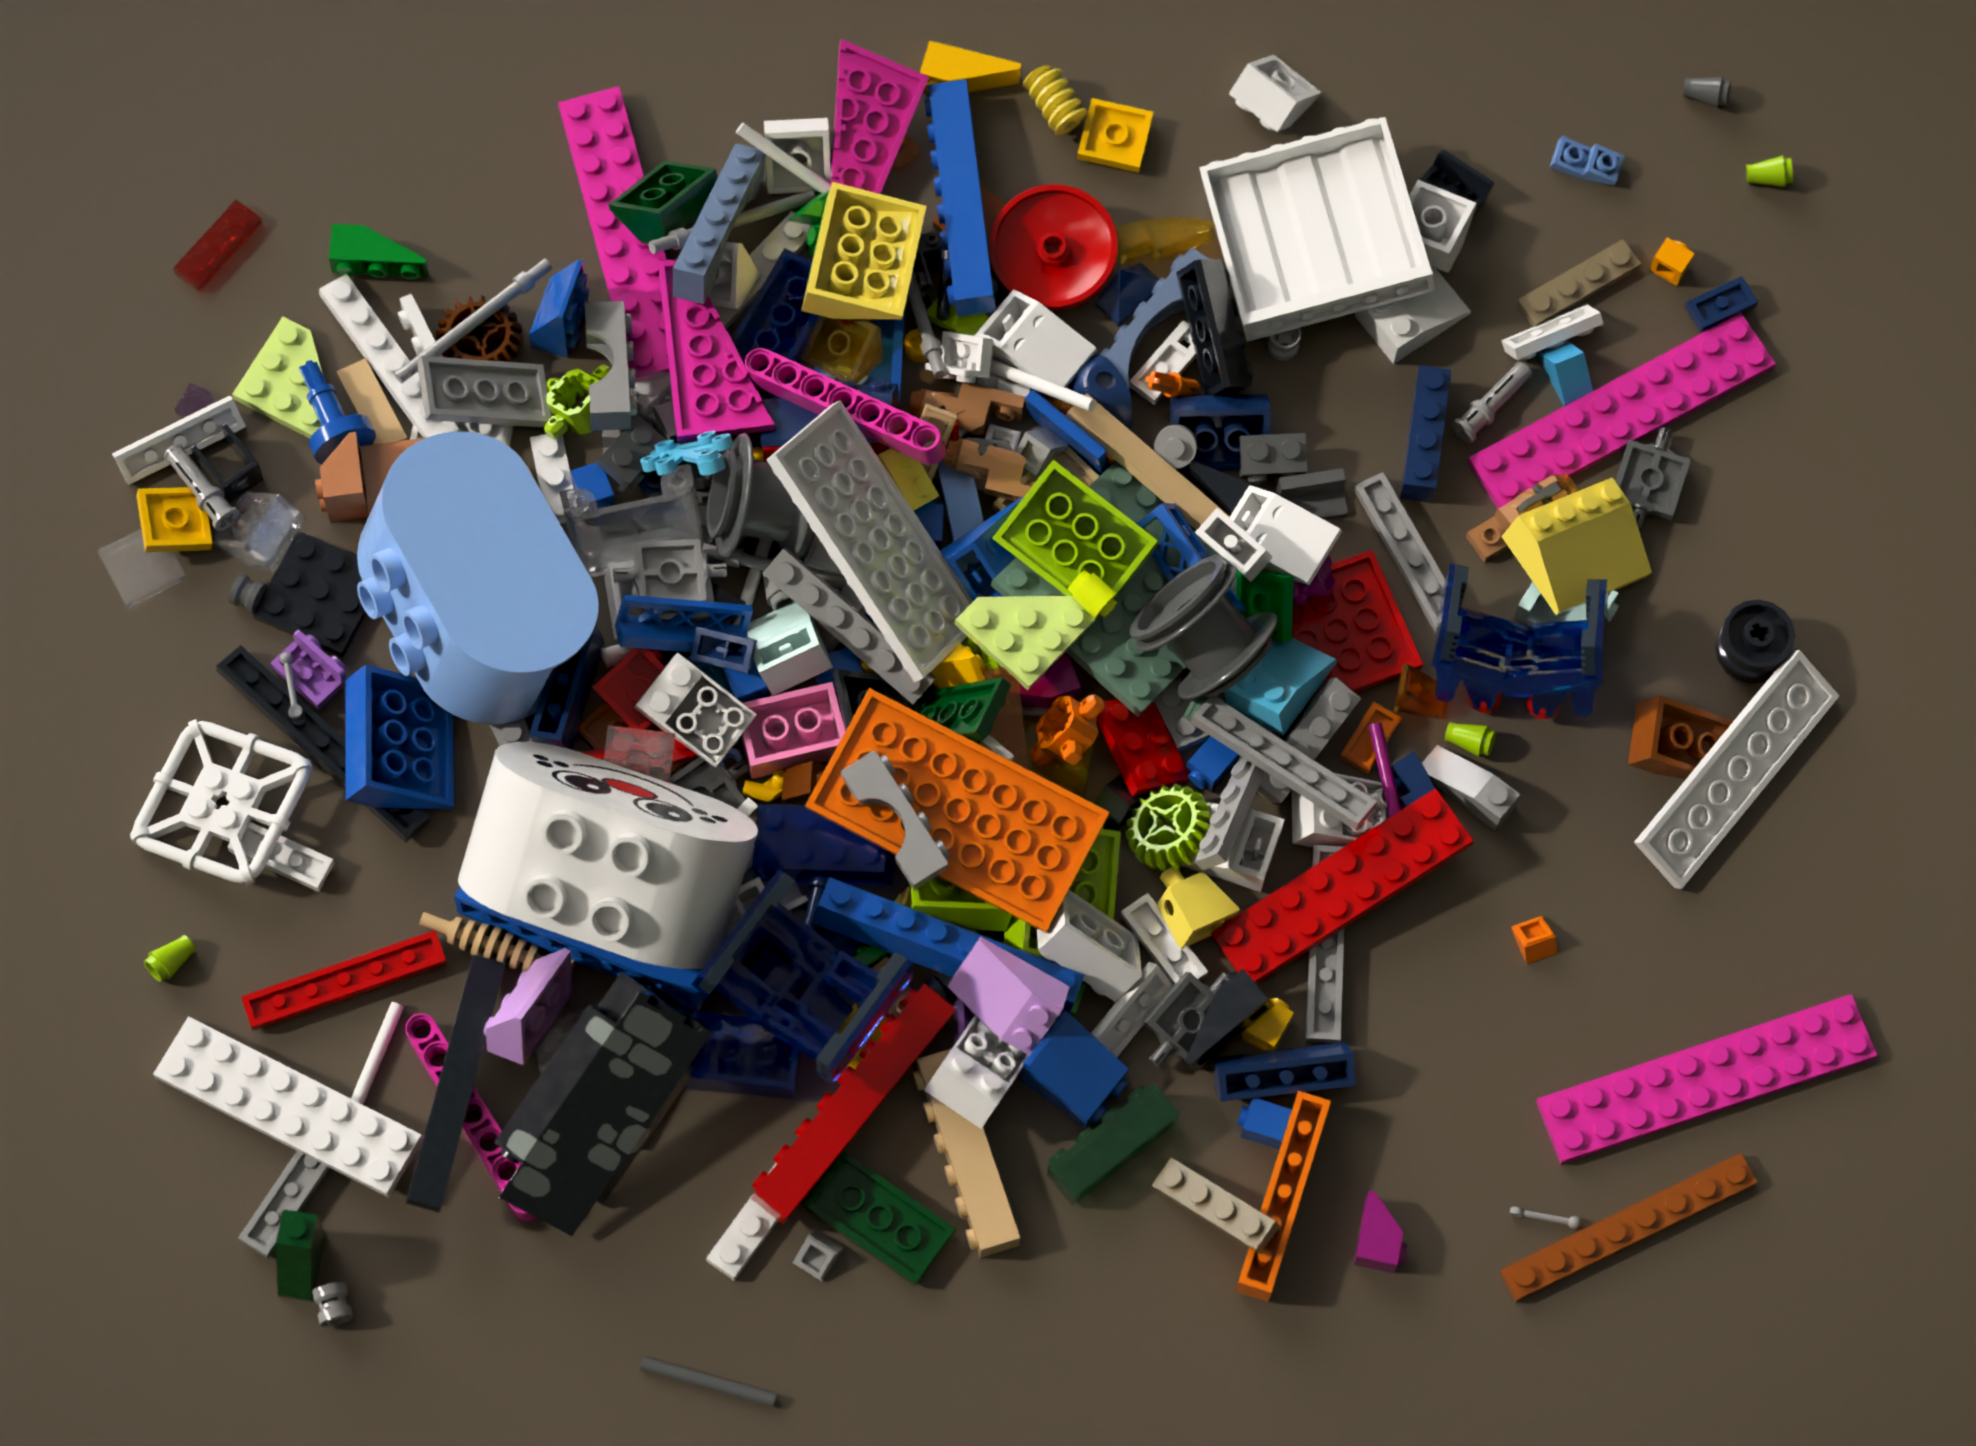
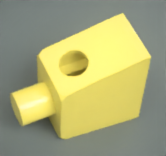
[1157,867,1240,949]

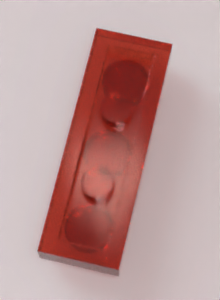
[173,199,262,291]

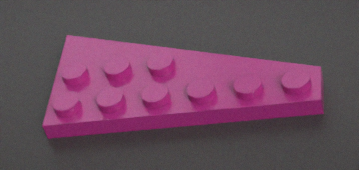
[830,39,929,194]
[658,259,776,442]

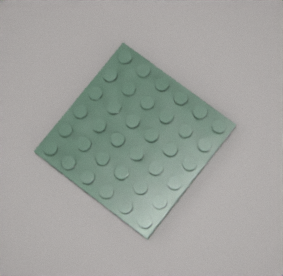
[991,461,1237,717]

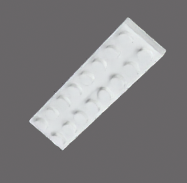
[1634,650,1839,889]
[153,1016,423,1198]

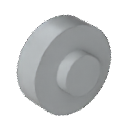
[1154,425,1197,468]

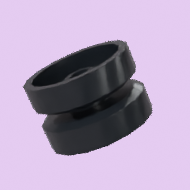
[1715,599,1795,684]

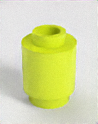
[1067,570,1118,619]

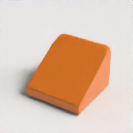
[1511,916,1557,964]

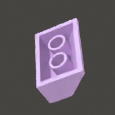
[484,948,572,1065]

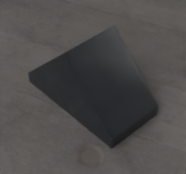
[1094,774,1150,831]

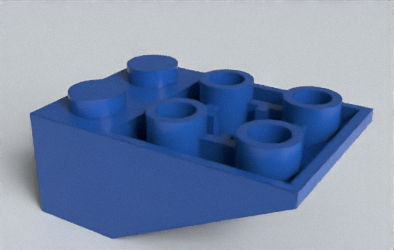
[529,260,590,358]
[940,497,1024,601]

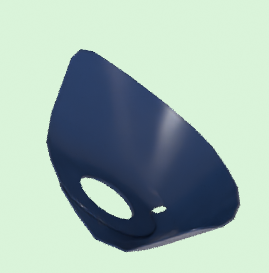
[1068,354,1132,429]

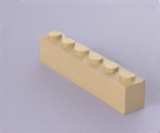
[912,1048,1020,1258]

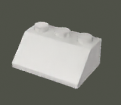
[1037,890,1142,1002]

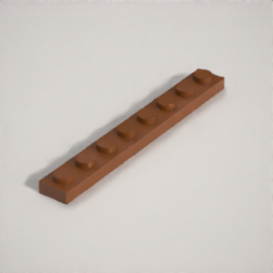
[1499,1153,1758,1303]

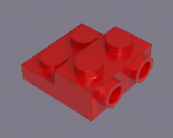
[592,648,665,737]

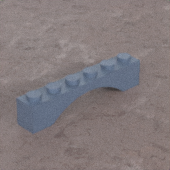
[673,143,766,304]
[1084,247,1209,390]

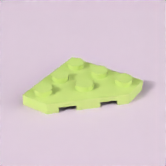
[232,317,323,439]
[954,596,1096,690]

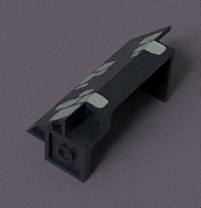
[494,972,713,1236]

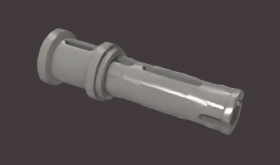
[1451,361,1532,444]
[164,444,240,531]

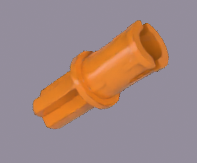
[1145,371,1200,398]

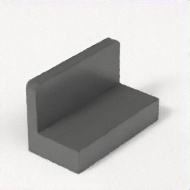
[1277,468,1348,520]

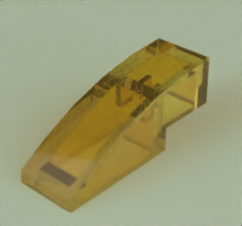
[1115,217,1215,264]

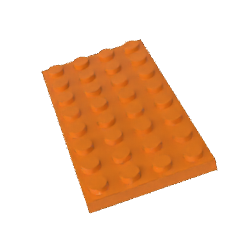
[805,688,1110,933]

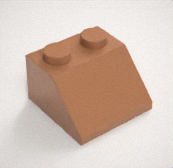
[315,432,369,523]

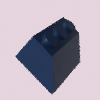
[1170,394,1271,471]

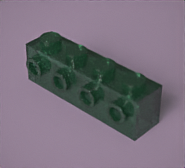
[1047,1083,1180,1206]

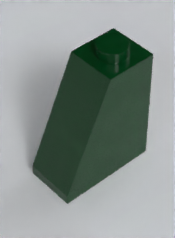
[276,1209,326,1301]

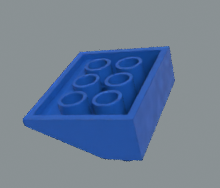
[345,664,454,809]

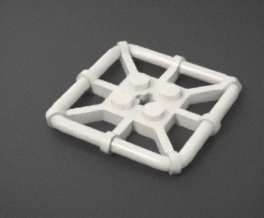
[130,719,313,885]

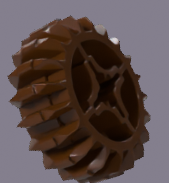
[435,295,523,362]

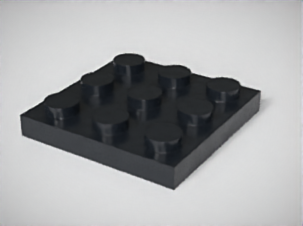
[253,531,366,657]

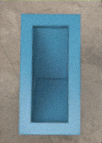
[1536,340,1593,406]

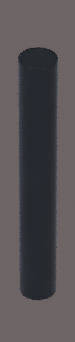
[936,249,952,321]

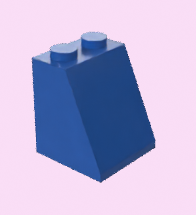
[1021,1011,1129,1130]

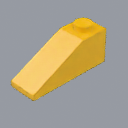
[920,41,1021,93]

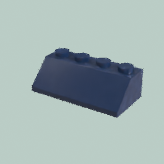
[761,380,901,447]

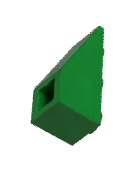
[329,224,429,279]

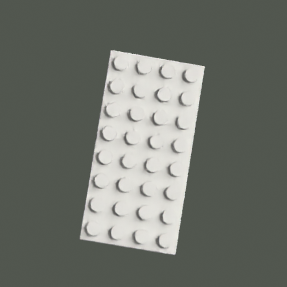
[766,400,973,682]

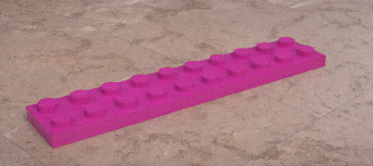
[558,86,670,382]
[1467,313,1776,509]
[1536,994,1877,1165]

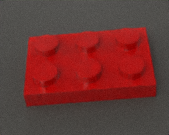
[1095,699,1189,797]

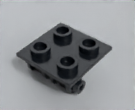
[913,232,942,309]

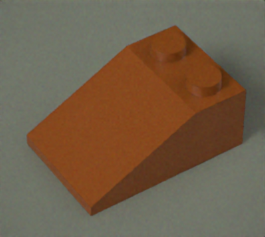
[1628,695,1733,779]

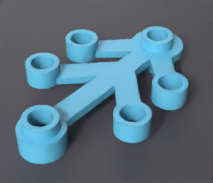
[640,431,734,475]

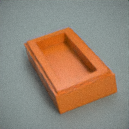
[1340,701,1402,774]

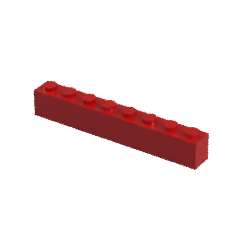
[751,983,956,1224]

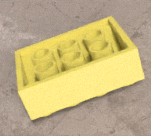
[801,182,926,320]
[1501,477,1652,615]

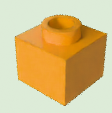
[1650,237,1695,286]

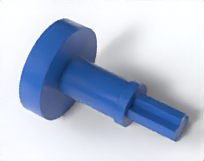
[299,360,376,464]

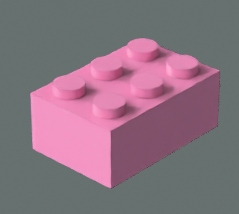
[741,682,845,779]

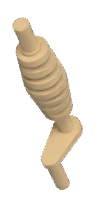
[419,912,577,972]

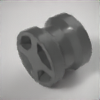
[228,573,268,613]

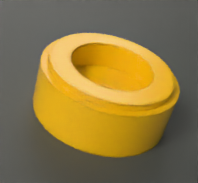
[904,328,928,362]

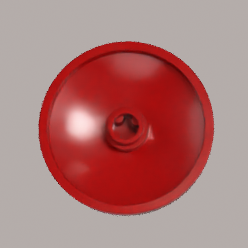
[989,184,1118,311]

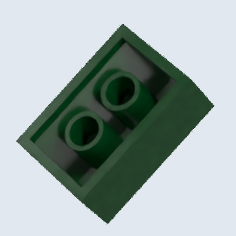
[608,160,718,244]

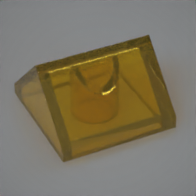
[801,316,883,384]

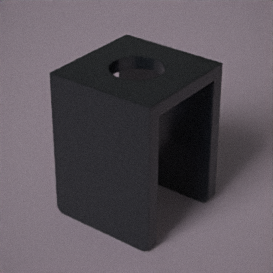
[190,423,264,504]

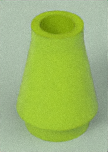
[1746,155,1793,187]
[1445,722,1496,757]
[144,935,196,982]

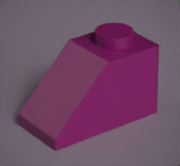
[1354,1191,1408,1273]

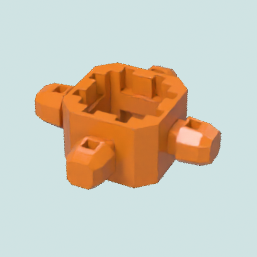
[1030,694,1104,766]

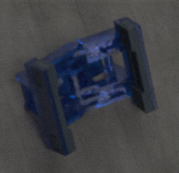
[1431,563,1608,719]
[691,869,913,1085]

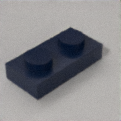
[1685,276,1758,333]

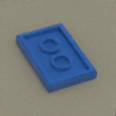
[1024,390,1109,475]

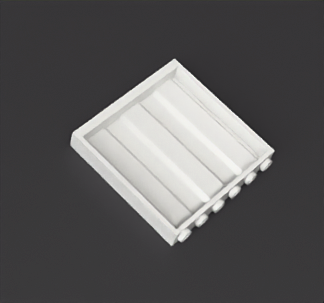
[1199,117,1435,342]

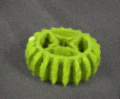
[1125,783,1213,872]

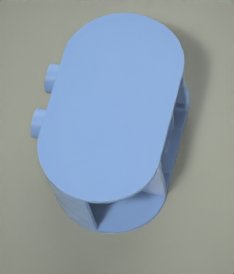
[357,432,599,724]

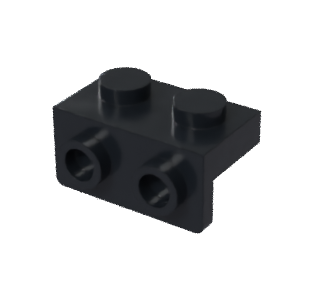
[1418,149,1494,216]

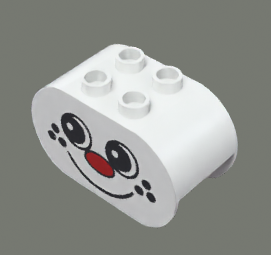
[458,742,758,969]

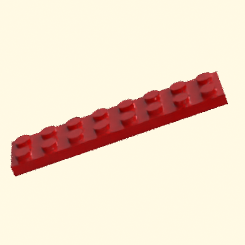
[1211,788,1474,984]

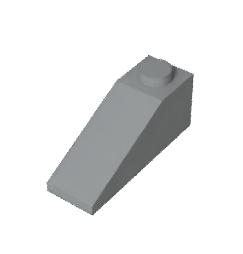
[1422,745,1520,831]

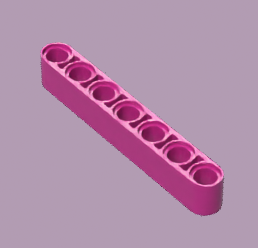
[745,348,946,465]
[405,1013,536,1221]

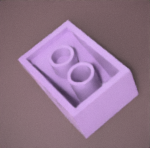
[947,937,1070,1055]

